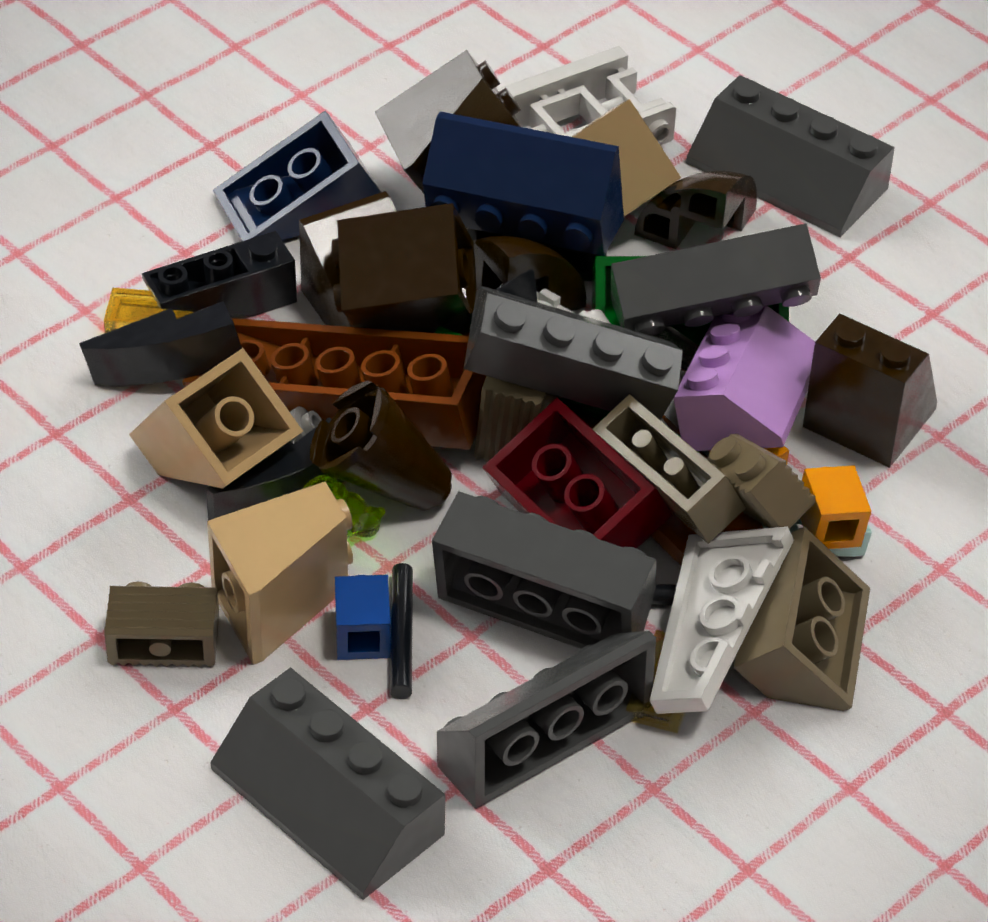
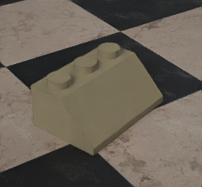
[734,527,870,711]

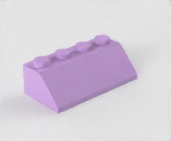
[673,306,815,451]

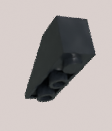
[142,231,297,316]

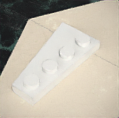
[650,526,794,714]

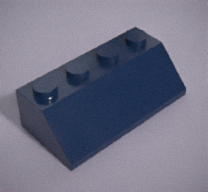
[422,111,624,256]

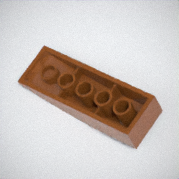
[182,318,486,450]

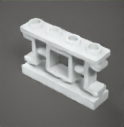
[497,46,676,146]

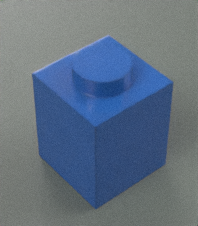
[335,575,391,660]

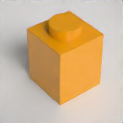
[800,465,872,549]

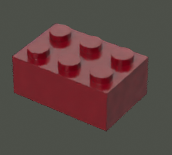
[482,398,672,548]

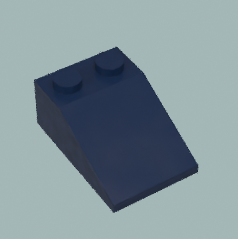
[213,110,381,241]

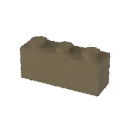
[592,394,746,544]

